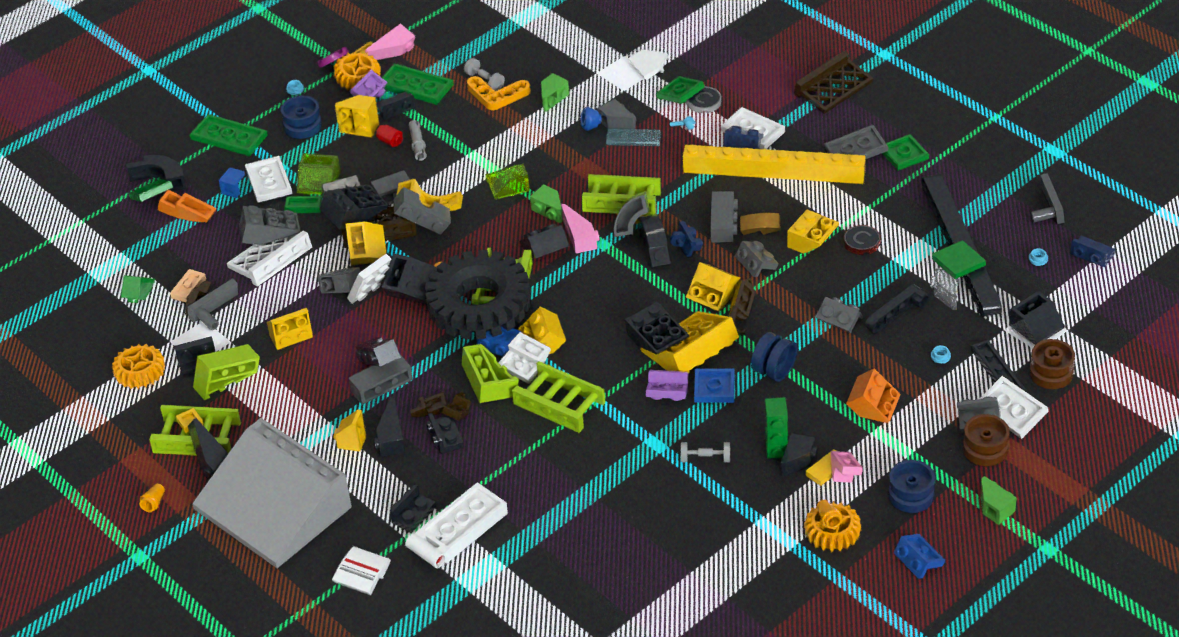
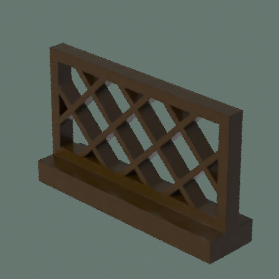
[794,51,873,114]
[341,206,417,248]

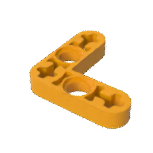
[467,76,530,110]

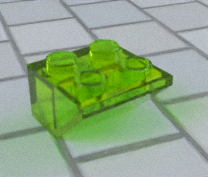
[297,153,340,195]

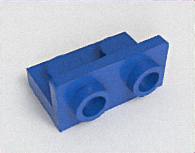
[477,326,521,357]
[894,534,945,579]

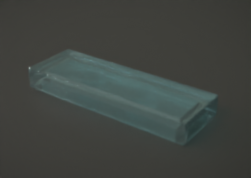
[606,129,661,146]

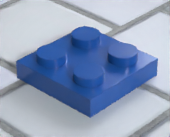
[694,369,735,403]

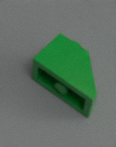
[121,275,155,303]

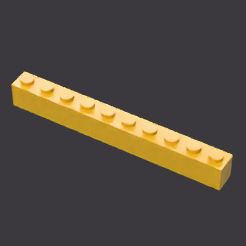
[683,145,866,184]

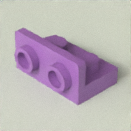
[350,70,387,99]

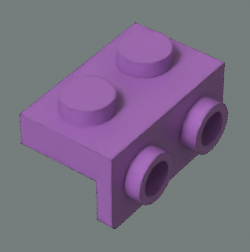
[646,370,688,401]

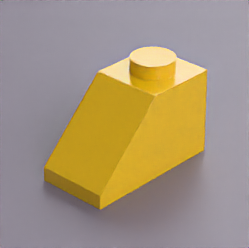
[334,410,366,452]

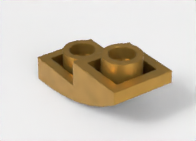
[740,213,781,235]

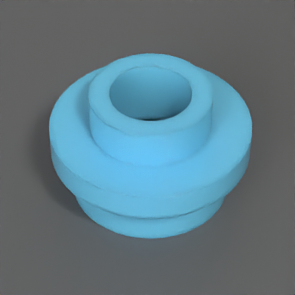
[286,80,304,95]
[1029,248,1048,266]
[931,345,951,363]

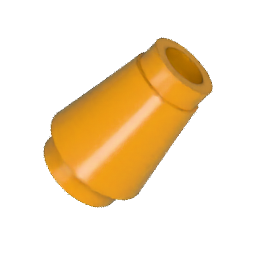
[139,484,165,512]
[817,500,842,529]

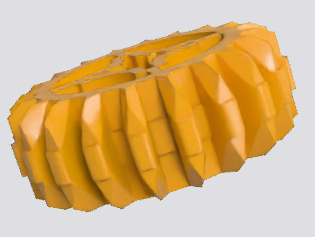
[334,51,380,90]
[112,344,165,390]
[804,500,861,553]

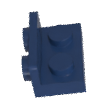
[723,126,764,149]
[1070,236,1115,268]

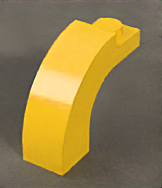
[396,179,463,211]

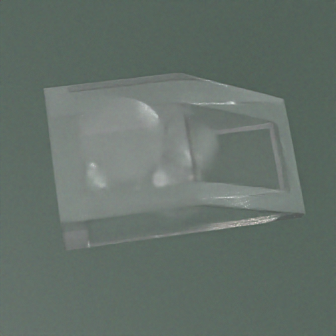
[931,268,958,310]

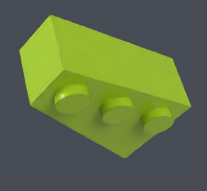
[193,344,260,400]
[462,344,519,403]

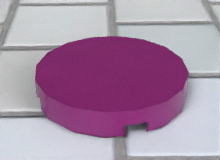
[317,47,349,68]

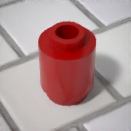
[376,125,403,147]

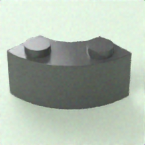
[614,191,649,237]

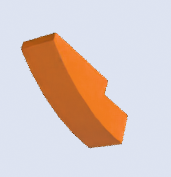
[158,190,216,222]

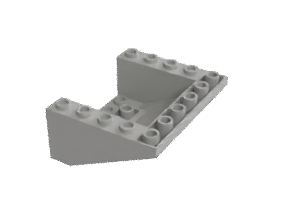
[192,418,352,568]

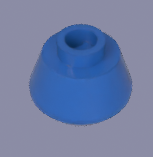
[580,107,601,131]

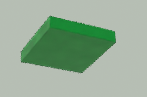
[656,76,705,104]
[882,134,929,171]
[129,179,173,202]
[932,240,986,279]

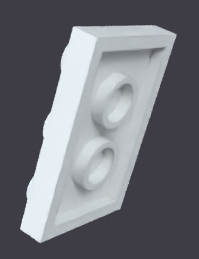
[721,107,785,149]
[245,156,292,203]
[347,254,391,304]
[980,376,1049,439]

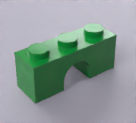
[765,397,788,458]

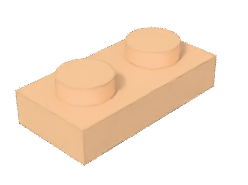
[170,269,206,303]

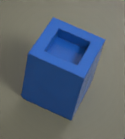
[219,167,245,198]

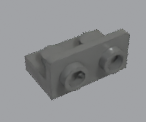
[957,396,1001,433]

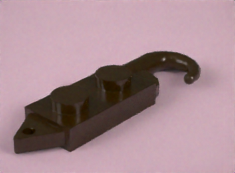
[729,278,756,335]

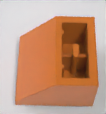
[846,369,901,423]

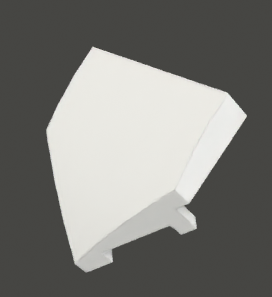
[628,50,669,81]

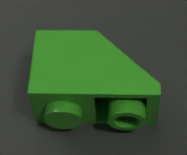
[541,73,569,112]
[530,184,563,223]
[981,476,1017,525]

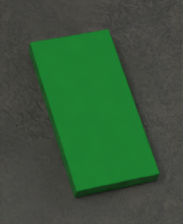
[382,63,454,105]
[190,114,268,156]

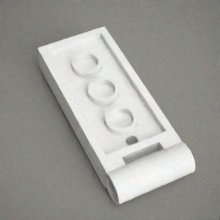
[405,483,508,568]

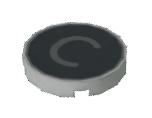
[687,87,721,113]

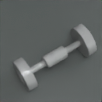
[464,58,505,91]
[681,442,730,462]

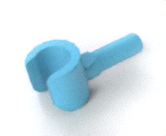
[670,116,696,130]

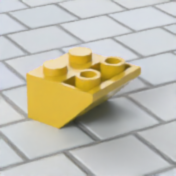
[335,95,379,137]
[788,209,839,254]
[346,222,387,266]
[686,262,740,311]
[518,307,566,354]
[267,308,313,350]

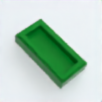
[284,196,323,213]

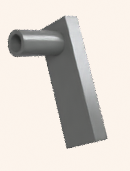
[1031,173,1065,224]
[188,278,238,330]

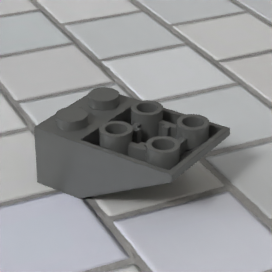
[239,206,300,245]

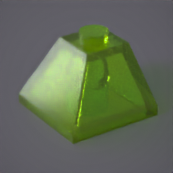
[485,164,530,199]

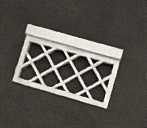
[227,231,312,287]

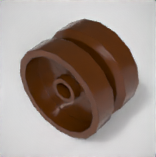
[1030,339,1075,389]
[963,414,1010,466]

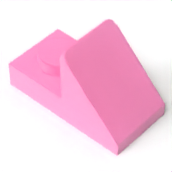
[831,451,863,483]

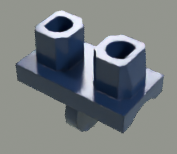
[670,221,703,257]

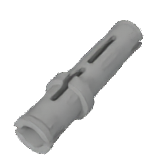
[409,120,426,161]

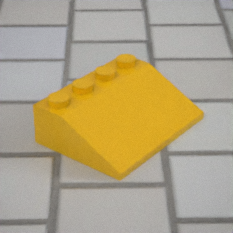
[640,311,739,373]

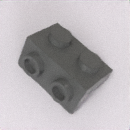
[735,241,779,277]
[816,297,863,333]

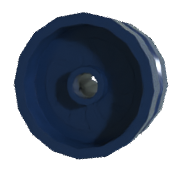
[281,95,322,139]
[751,332,797,382]
[888,460,935,513]

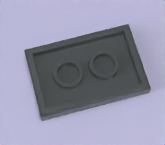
[824,125,888,159]

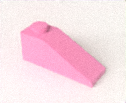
[365,24,415,60]
[561,204,599,253]

